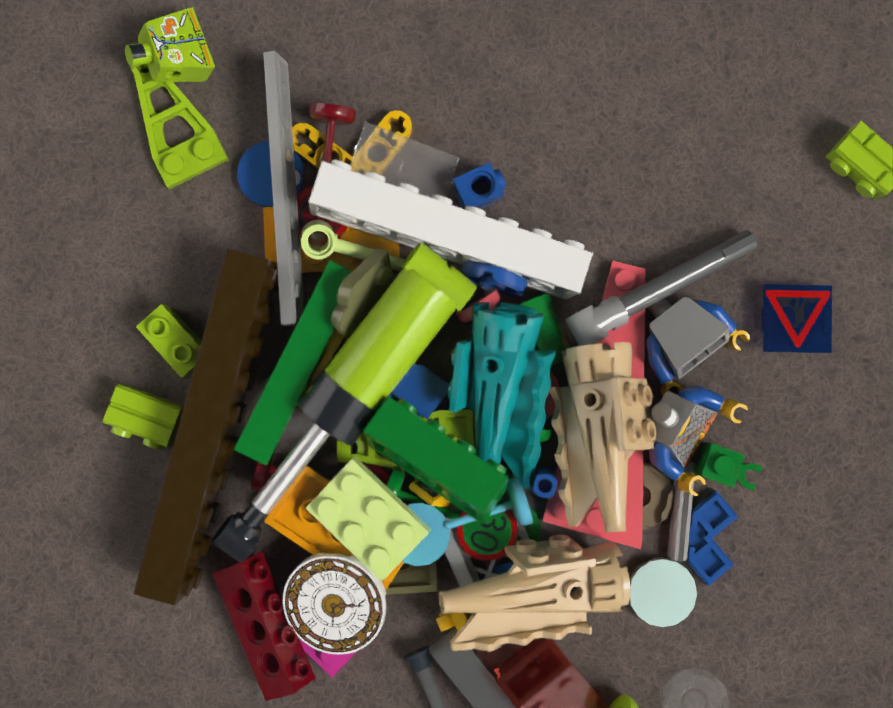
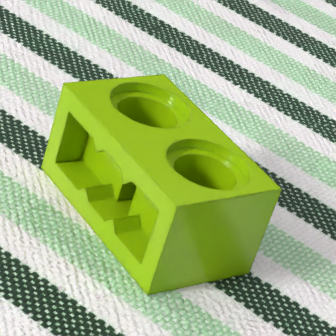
[136,304,202,379]

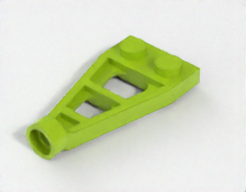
[126,59,229,189]
[337,410,474,472]

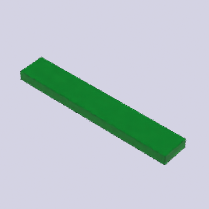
[234,260,352,465]

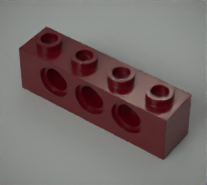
[212,551,316,701]

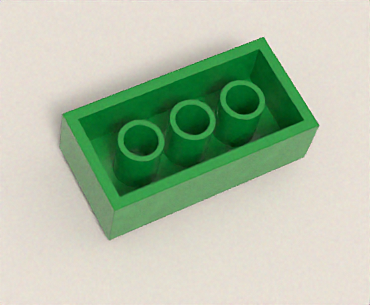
[363,397,509,525]

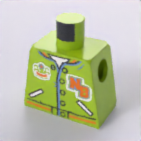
[125,7,215,82]

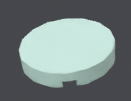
[629,557,697,627]

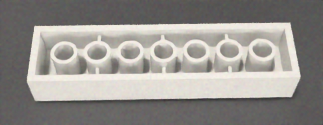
[309,160,593,299]

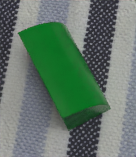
[520,293,573,366]

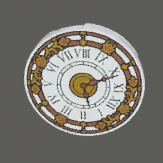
[283,552,386,655]

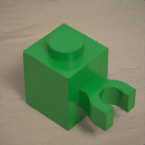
[695,442,762,491]

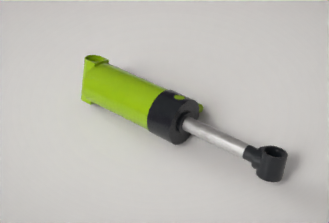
[211,242,477,563]

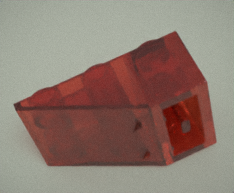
[493,638,609,708]

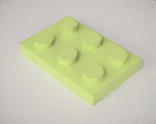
[306,457,431,581]

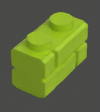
[825,121,893,200]
[103,384,184,450]

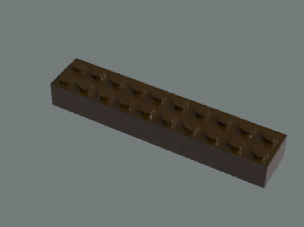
[133,248,279,606]

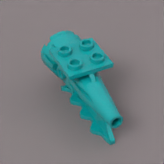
[447,302,556,489]

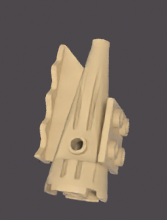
[549,342,656,532]
[439,535,630,651]

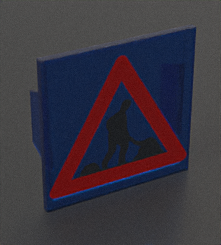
[762,284,832,353]

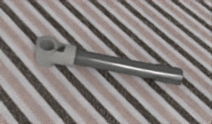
[565,230,758,346]

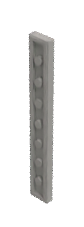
[263,51,305,328]

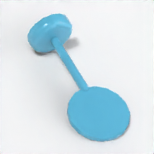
[403,477,533,566]

